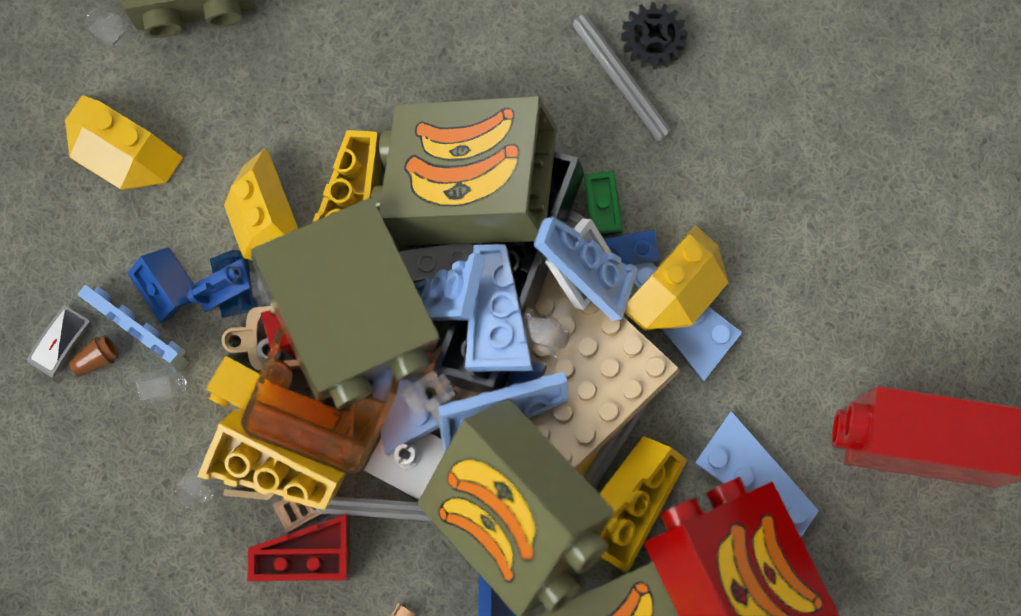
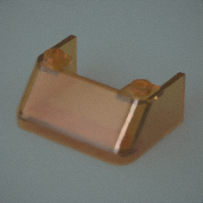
[241,327,399,474]

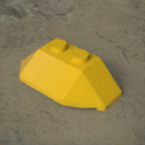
[65,95,184,190]
[224,149,298,260]
[624,225,729,331]

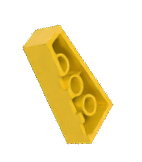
[313,130,383,222]
[205,356,338,452]
[599,436,687,573]

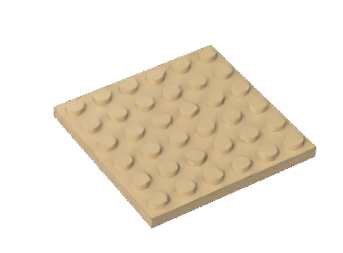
[418,269,680,470]

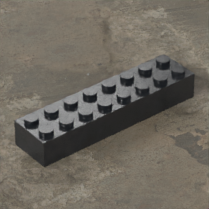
[433,152,584,394]

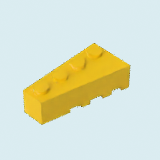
[197,410,349,510]

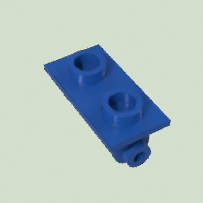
[604,230,660,265]
[187,259,252,312]

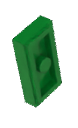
[583,171,623,236]

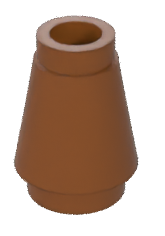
[69,335,119,377]

